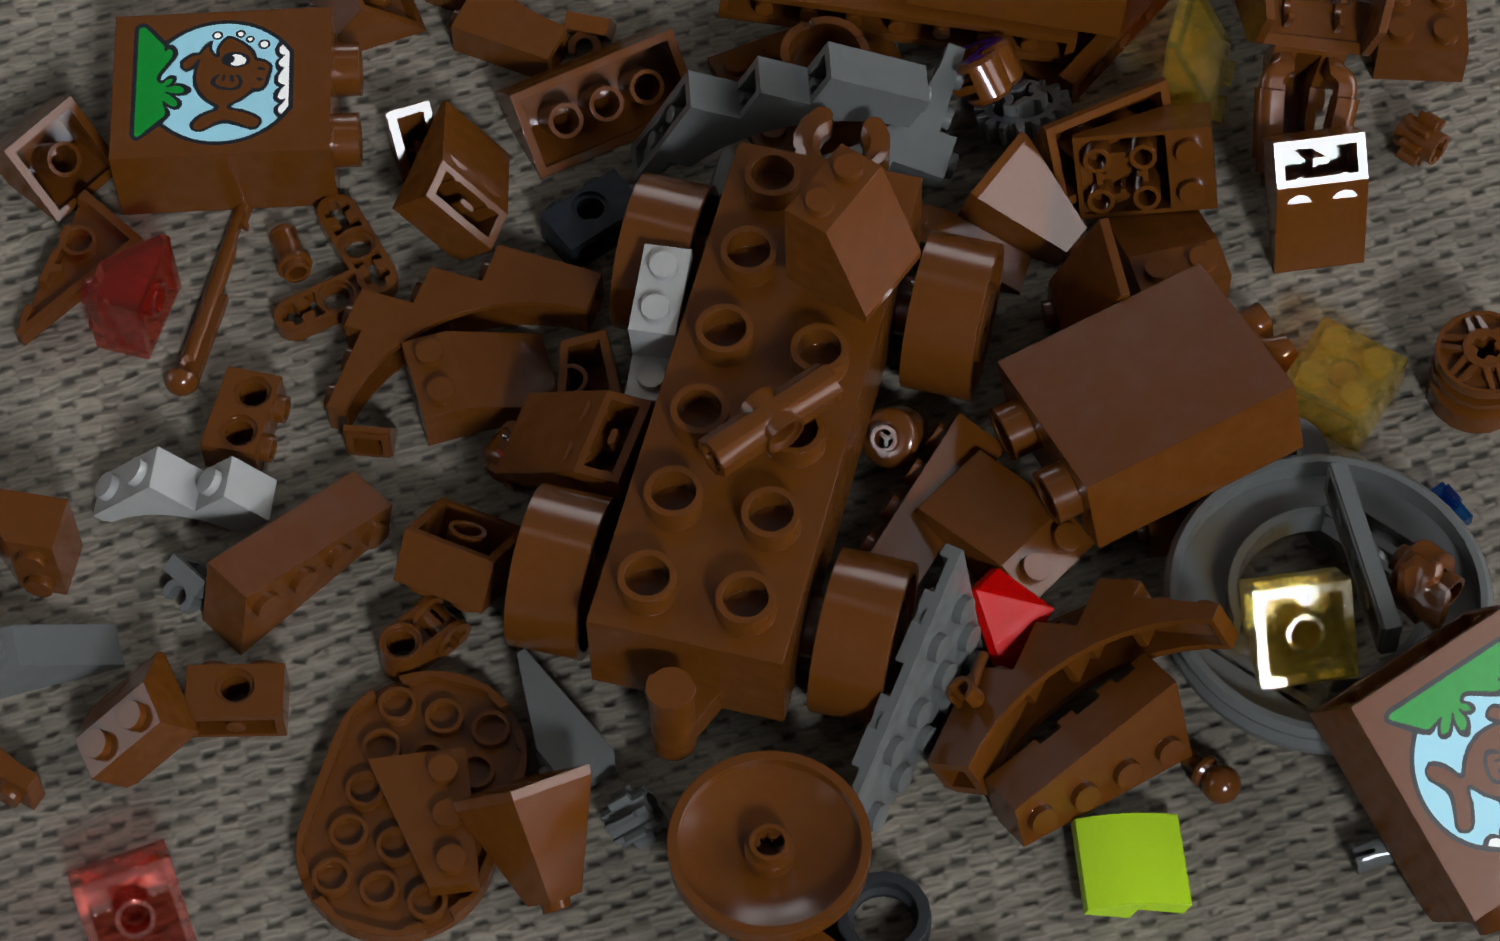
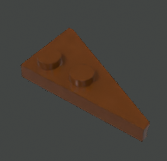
[16,190,146,346]

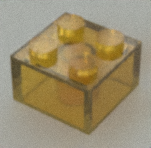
[1286,317,1408,453]

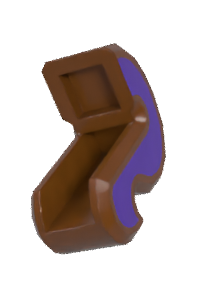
[953,35,1024,107]

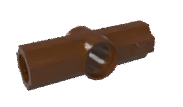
[698,363,843,478]

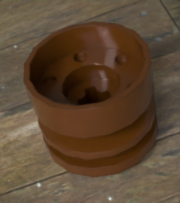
[1425,311,1500,433]

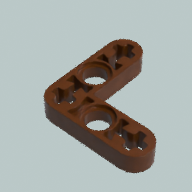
[273,194,399,341]

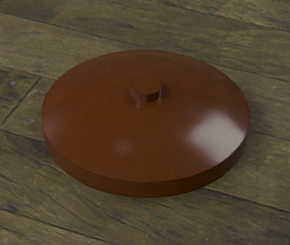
[667,750,872,941]

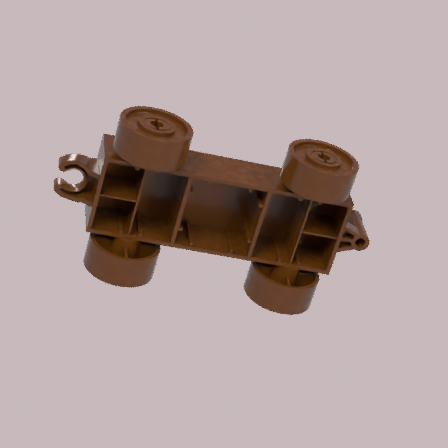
[504,106,1005,761]

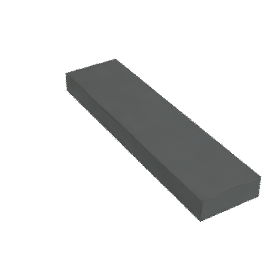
[1324,460,1403,655]

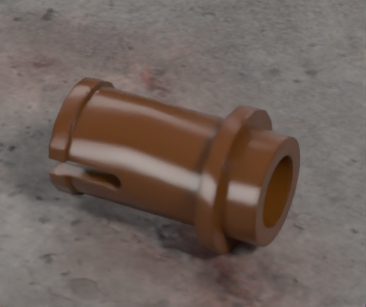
[268,223,313,283]

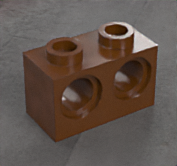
[200,366,291,471]

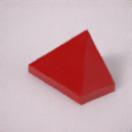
[971,568,1055,670]

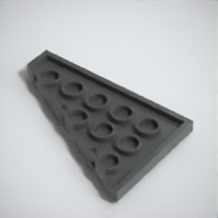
[851,543,984,833]

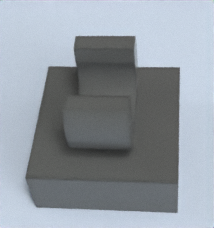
[162,553,207,614]

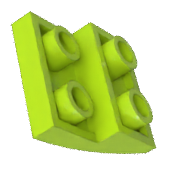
[1071,813,1192,918]

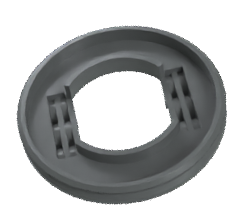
[1161,454,1494,755]

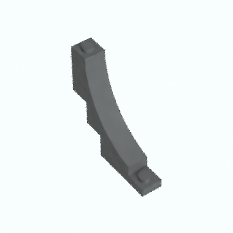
[631,41,932,184]

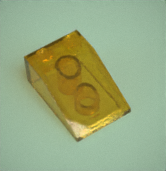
[1163,0,1237,125]

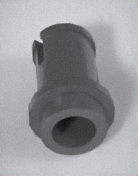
[1348,836,1395,874]

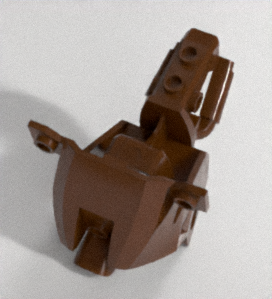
[1235,0,1395,186]

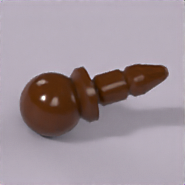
[1180,746,1241,804]

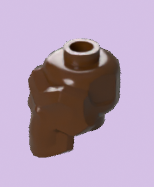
[1388,539,1465,631]

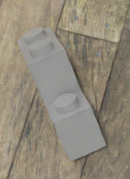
[625,244,693,406]
[93,446,277,533]

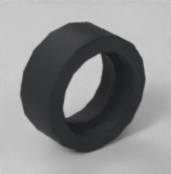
[835,871,932,941]

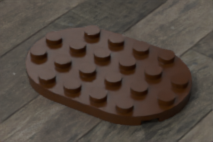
[296,670,528,941]

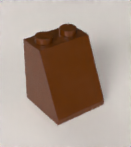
[785,143,921,323]

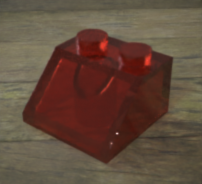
[81,234,182,360]
[67,839,197,941]

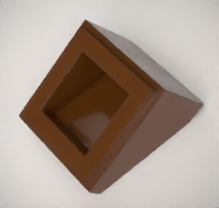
[343,424,398,458]

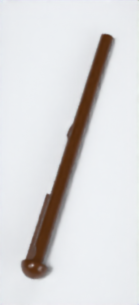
[164,204,253,396]

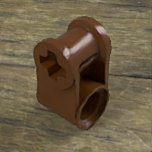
[379,595,471,681]

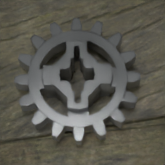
[974,79,1073,147]

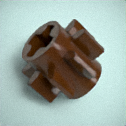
[1392,110,1449,167]

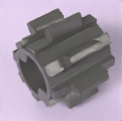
[601,784,668,850]

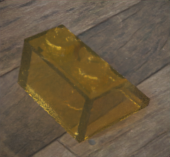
[1239,567,1359,690]

